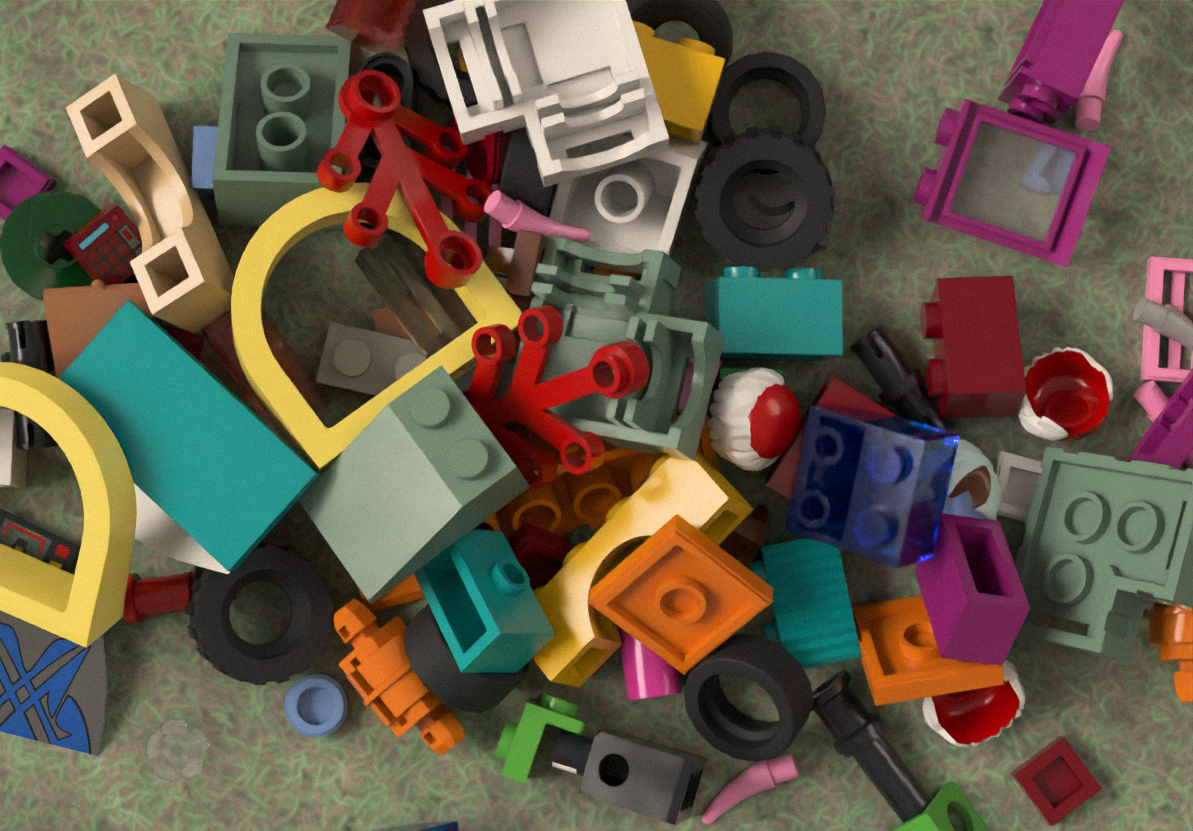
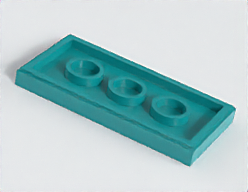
[58,300,321,572]

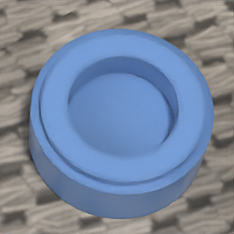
[285,673,349,737]

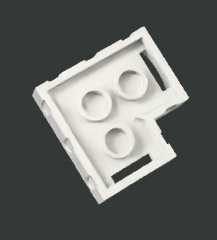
[423,0,669,187]

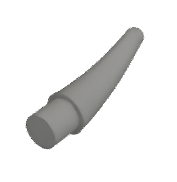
[1133,297,1193,351]

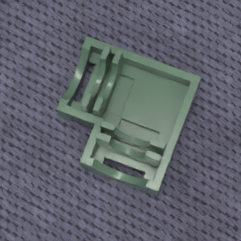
[507,236,725,461]
[1014,446,1193,664]

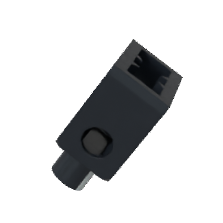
[552,728,707,825]

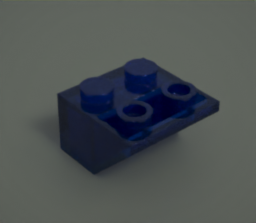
[785,405,960,568]

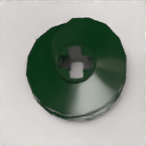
[0,190,102,300]

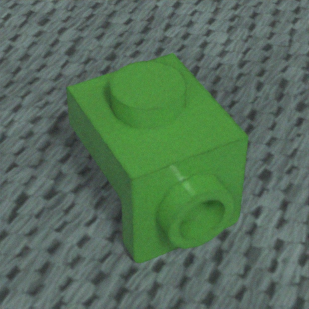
[494,693,587,784]

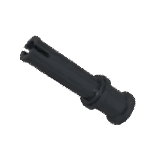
[811,670,954,828]

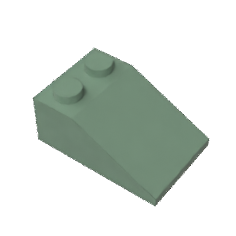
[212,33,352,229]
[298,365,531,604]

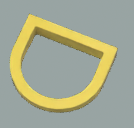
[231,183,522,474]
[0,362,137,648]

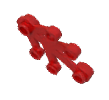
[317,70,493,289]
[461,305,650,490]

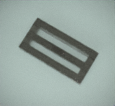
[354,233,478,358]

